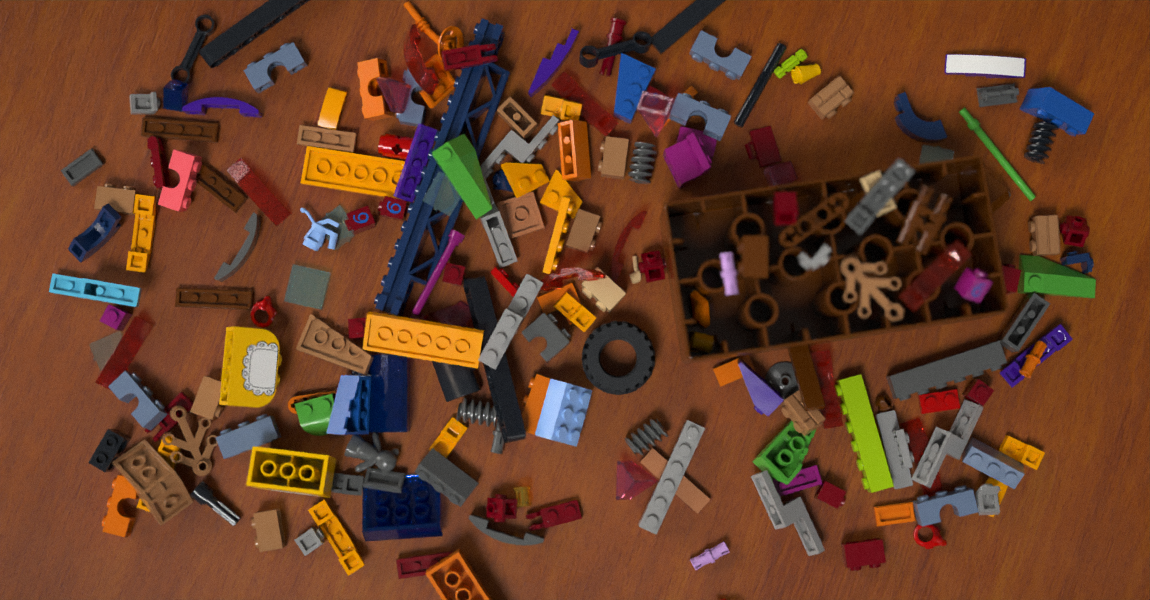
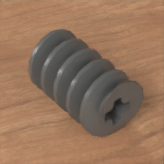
[628,142,657,184]
[457,398,497,428]
[624,418,669,456]

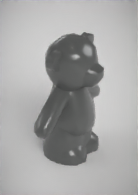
[344,432,399,476]

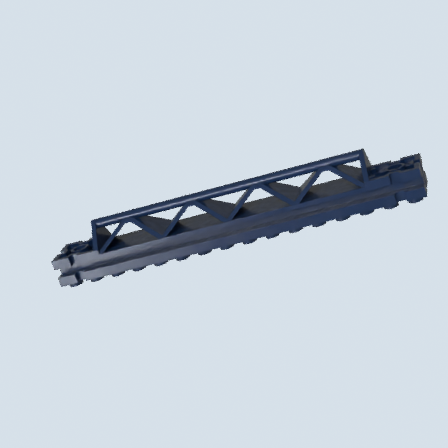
[374,19,510,317]

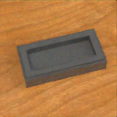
[61,148,105,187]
[363,468,406,493]

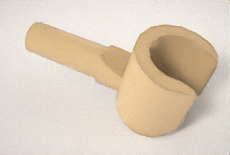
[629,256,641,284]

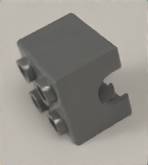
[522,313,571,362]

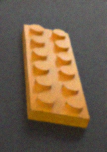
[301,146,415,202]
[363,311,484,368]

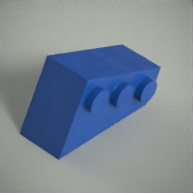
[614,53,656,124]
[1019,87,1094,136]
[326,375,371,435]

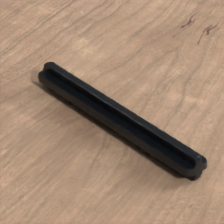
[734,43,787,128]

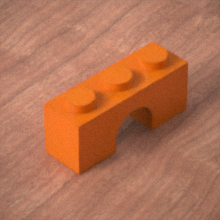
[357,58,394,121]
[102,474,140,537]

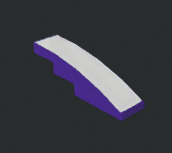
[945,54,1027,78]

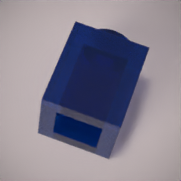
[163,80,188,112]

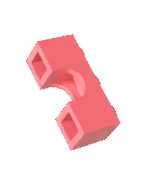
[158,149,202,212]

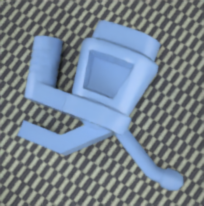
[300,208,340,251]

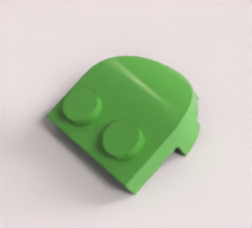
[295,393,335,436]

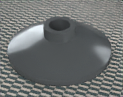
[765,362,799,400]

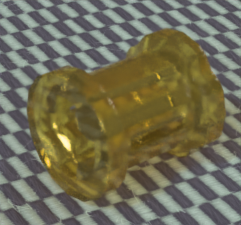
[513,486,532,507]

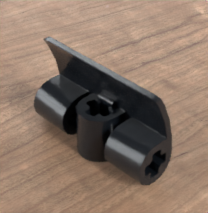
[432,361,482,402]

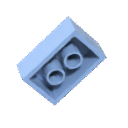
[535,379,592,446]

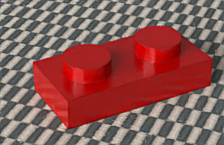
[490,267,519,298]
[918,389,960,414]

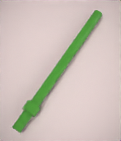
[959,107,1036,201]

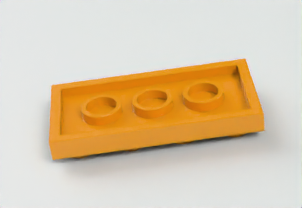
[543,195,575,274]

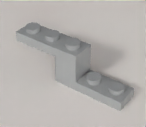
[480,115,560,179]
[480,167,518,268]
[478,274,544,369]
[911,400,983,488]
[751,470,825,556]

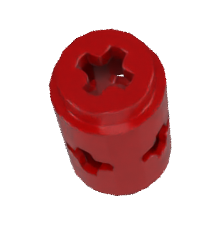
[378,133,413,160]

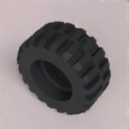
[582,321,656,395]

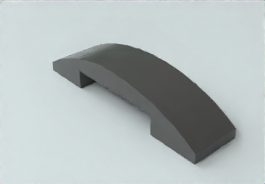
[844,158,915,235]
[214,212,261,282]
[469,514,544,545]

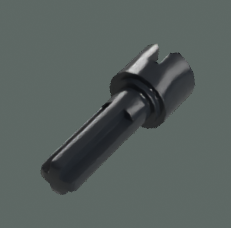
[190,481,241,526]

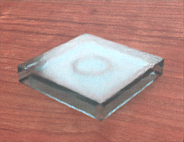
[284,264,331,310]

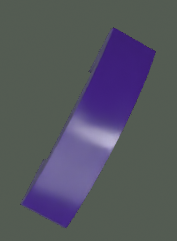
[182,97,262,117]
[999,324,1073,388]

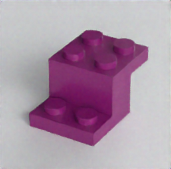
[662,133,712,189]

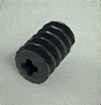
[1024,121,1059,164]

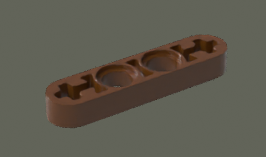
[779,193,849,248]

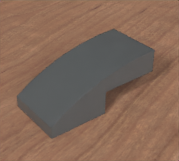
[331,473,364,496]

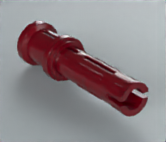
[599,18,627,77]

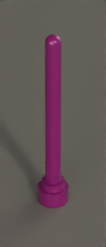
[413,229,465,315]

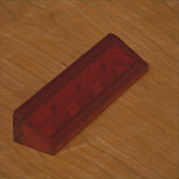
[95,316,154,390]

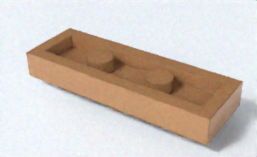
[297,125,357,153]

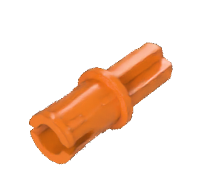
[1019,340,1047,378]

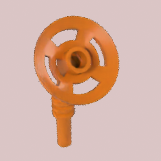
[404,1,464,61]

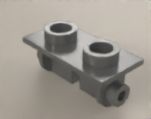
[977,84,1019,107]

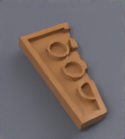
[296,314,373,375]

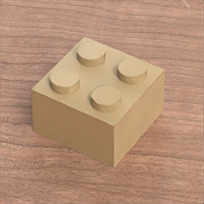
[582,267,626,313]

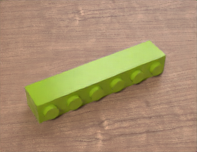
[835,374,894,493]

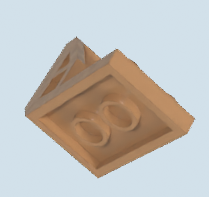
[112,439,193,526]

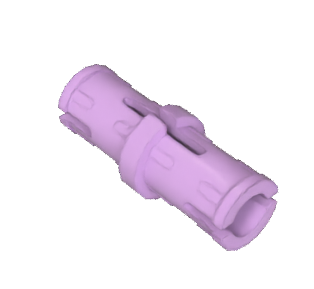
[720,253,739,295]
[690,541,730,570]

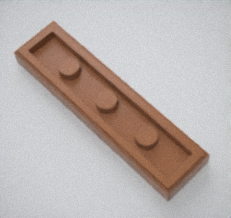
[640,448,710,514]

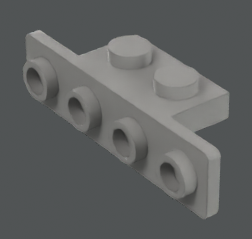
[876,410,914,489]

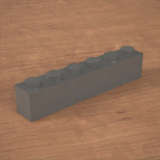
[886,341,1007,401]

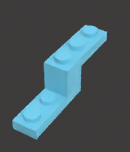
[49,273,142,307]

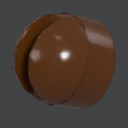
[875,394,892,411]

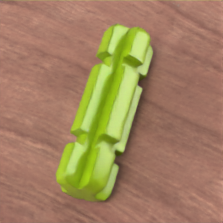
[774,49,808,79]

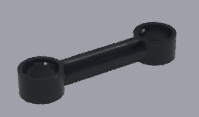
[171,15,217,87]
[579,31,652,68]

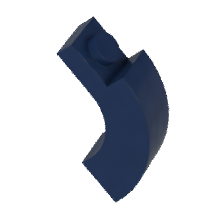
[894,92,947,143]
[68,203,121,263]

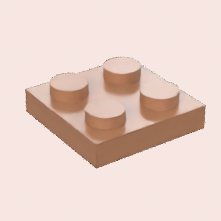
[497,192,545,239]

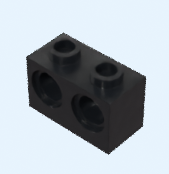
[88,429,131,472]

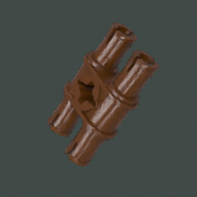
[896,185,953,255]

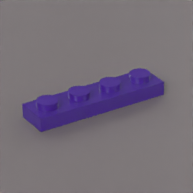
[393,123,437,202]

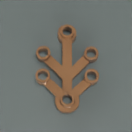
[841,257,903,321]
[162,406,218,476]

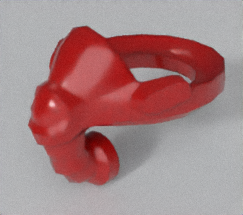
[250,296,277,328]
[913,524,947,549]

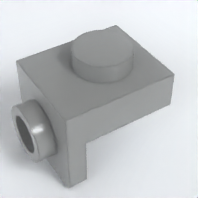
[129,92,160,114]
[797,245,831,270]
[976,484,1000,515]
[295,526,325,556]

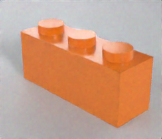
[558,120,591,181]
[521,374,550,435]

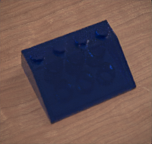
[352,354,410,432]
[362,475,443,542]

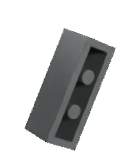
[997,293,1050,352]
[415,448,478,507]

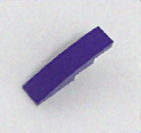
[528,29,579,97]

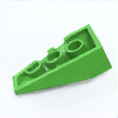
[432,134,492,220]
[1017,255,1096,298]
[752,420,817,485]

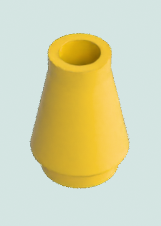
[791,64,821,84]

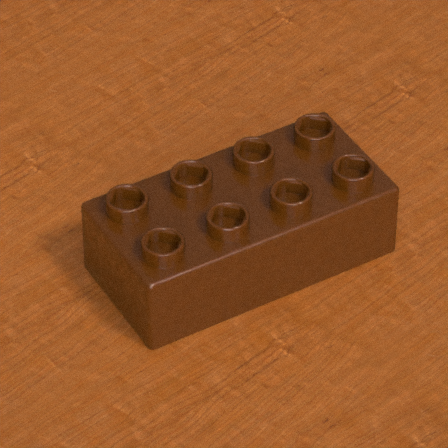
[659,155,1009,364]

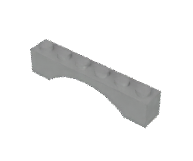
[638,420,705,534]

